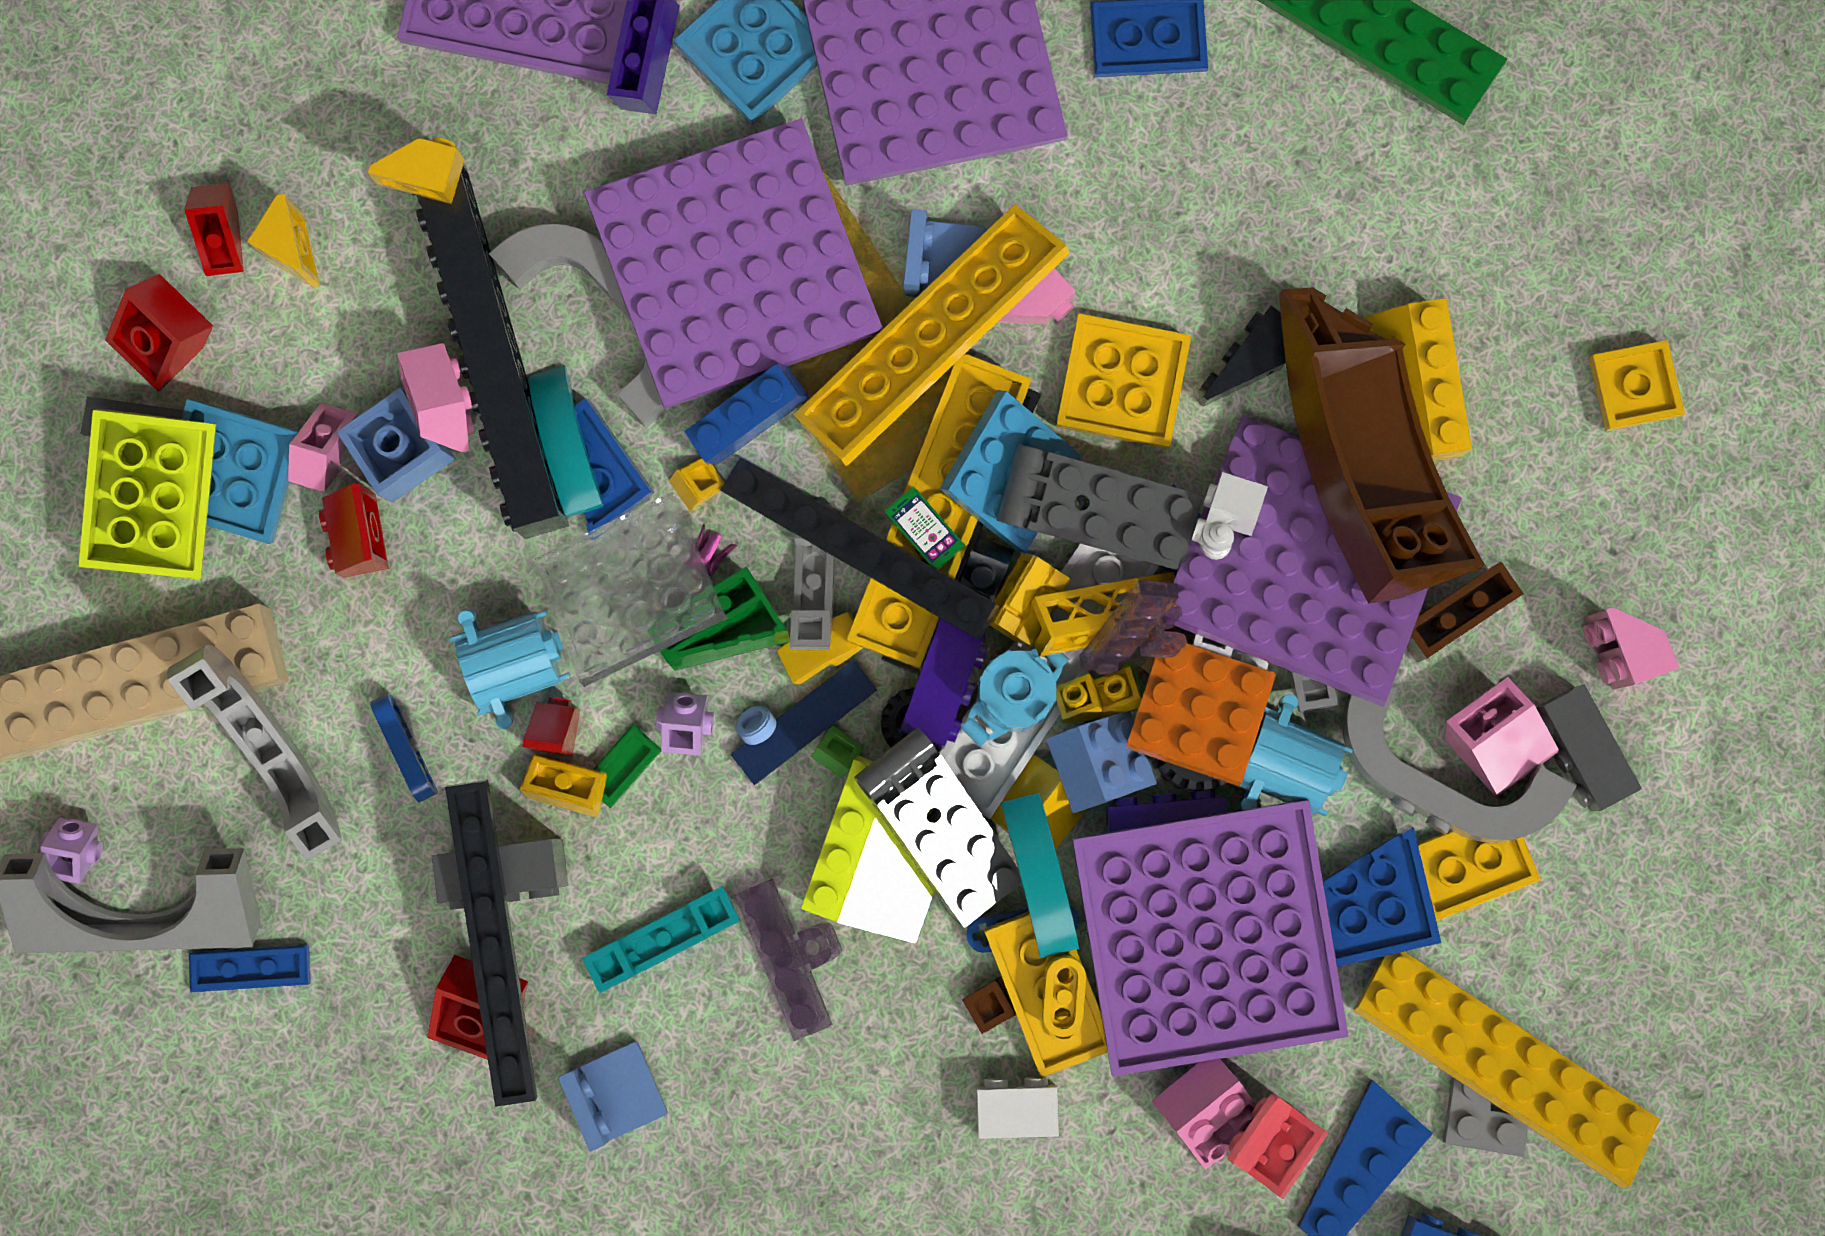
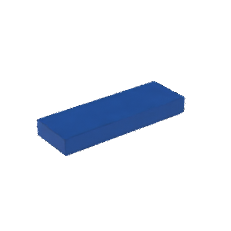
[189,945,311,993]

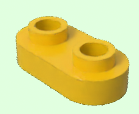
[1042,955,1086,1037]

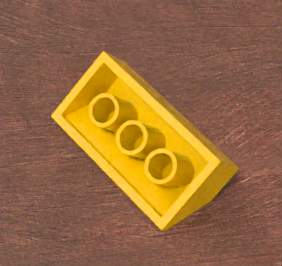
[1363,298,1472,461]

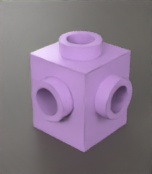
[656,692,714,756]
[39,817,103,884]

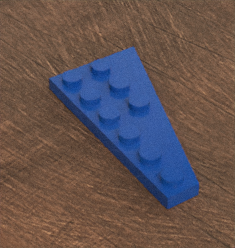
[1323,826,1441,967]

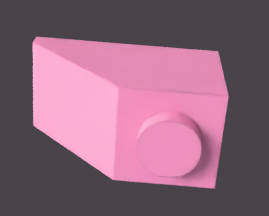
[998,268,1076,325]
[288,403,357,492]

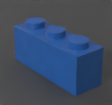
[684,363,810,465]

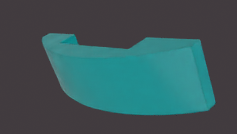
[528,365,604,518]
[1001,793,1079,958]
[582,886,741,994]

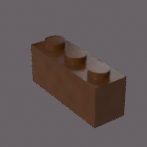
[1406,561,1524,663]

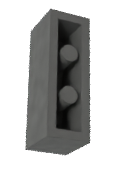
[1536,684,1642,812]

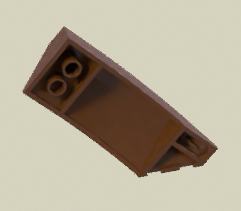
[1279,287,1485,604]

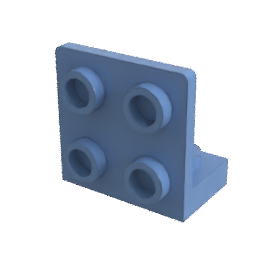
[904,209,987,297]
[558,1042,668,1152]

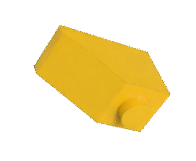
[368,137,465,204]

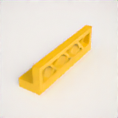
[1031,572,1179,657]

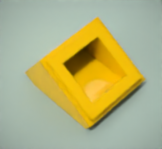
[669,458,725,511]

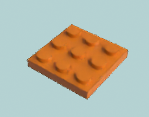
[1126,636,1276,786]

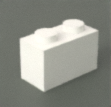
[976,1077,1059,1139]

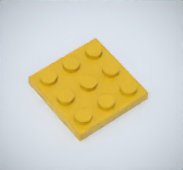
[1056,313,1191,450]

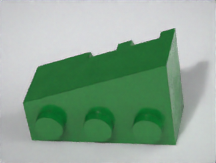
[647,566,790,671]

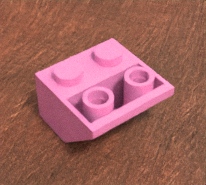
[397,343,474,452]
[1583,607,1679,690]
[1445,677,1558,797]
[1152,1059,1256,1170]

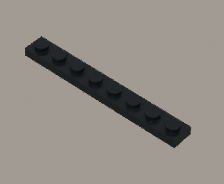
[720,458,1000,641]
[445,779,538,1107]

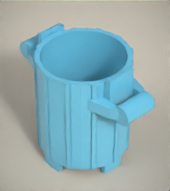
[449,608,571,730]
[961,648,1070,747]
[1230,694,1353,816]

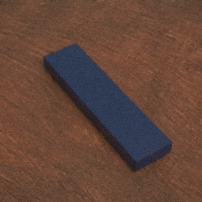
[731,659,878,786]

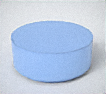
[736,706,776,745]

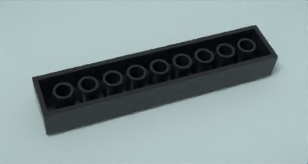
[411,163,570,539]

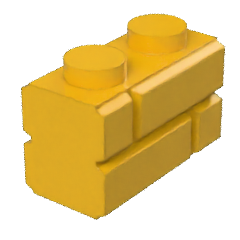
[989,553,1071,647]

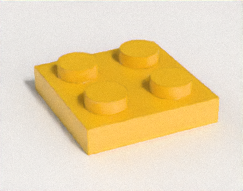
[1589,340,1685,432]

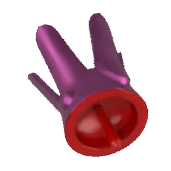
[684,524,737,583]

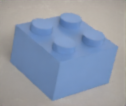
[337,388,455,503]
[1047,711,1157,814]

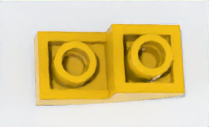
[777,612,863,685]
[1056,666,1142,723]

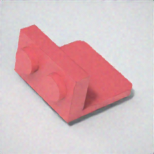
[1227,1093,1329,1199]

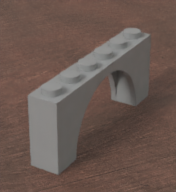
[0,848,260,953]

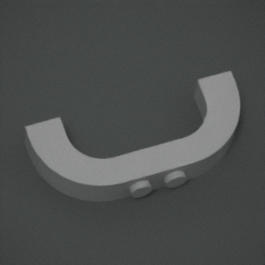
[489,224,666,428]
[167,645,341,861]
[1342,686,1577,843]

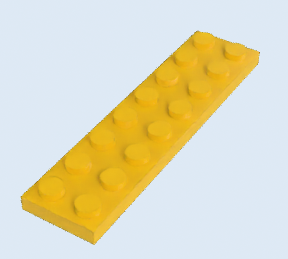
[793,204,1070,467]
[847,354,1032,670]
[1353,951,1660,1189]

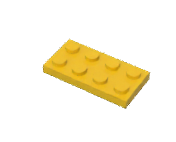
[984,911,1107,1078]

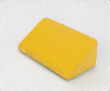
[520,754,607,817]

